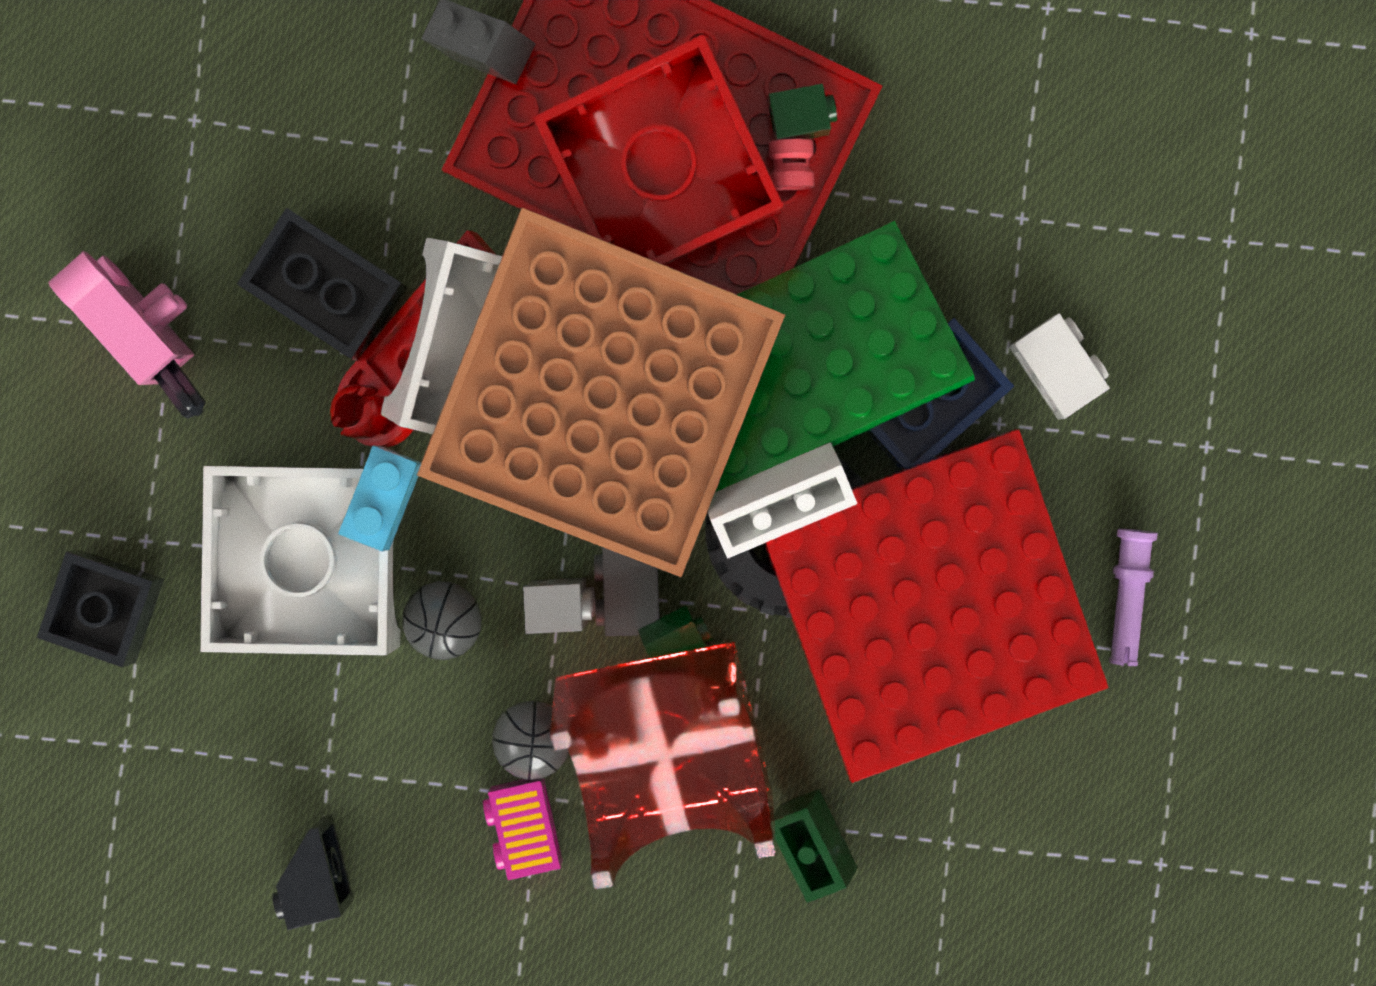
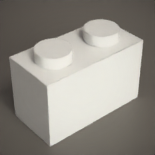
[1009,313,1110,420]

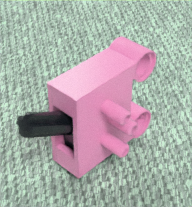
[48,251,206,419]

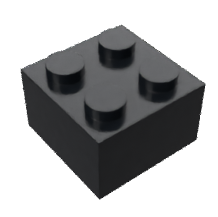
[36,550,164,668]

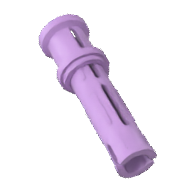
[1109,529,1158,666]

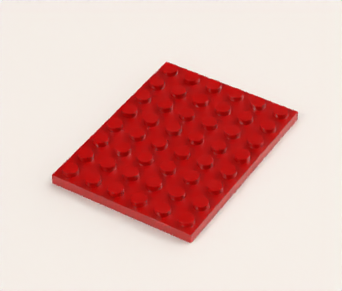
[441,0,883,295]

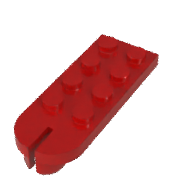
[330,230,496,447]

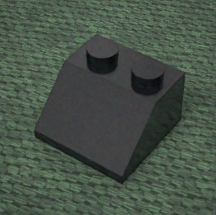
[273,814,354,930]

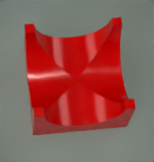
[533,35,784,265]

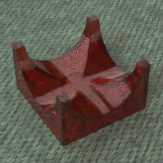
[550,642,776,889]

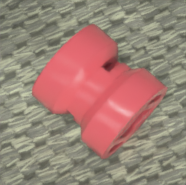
[768,139,814,190]

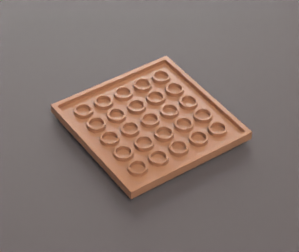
[417,208,785,577]

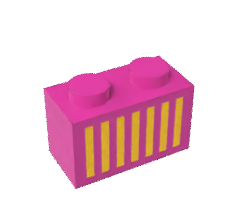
[483,778,563,880]

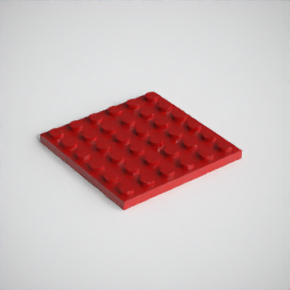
[765,429,1109,783]

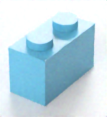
[338,446,421,552]

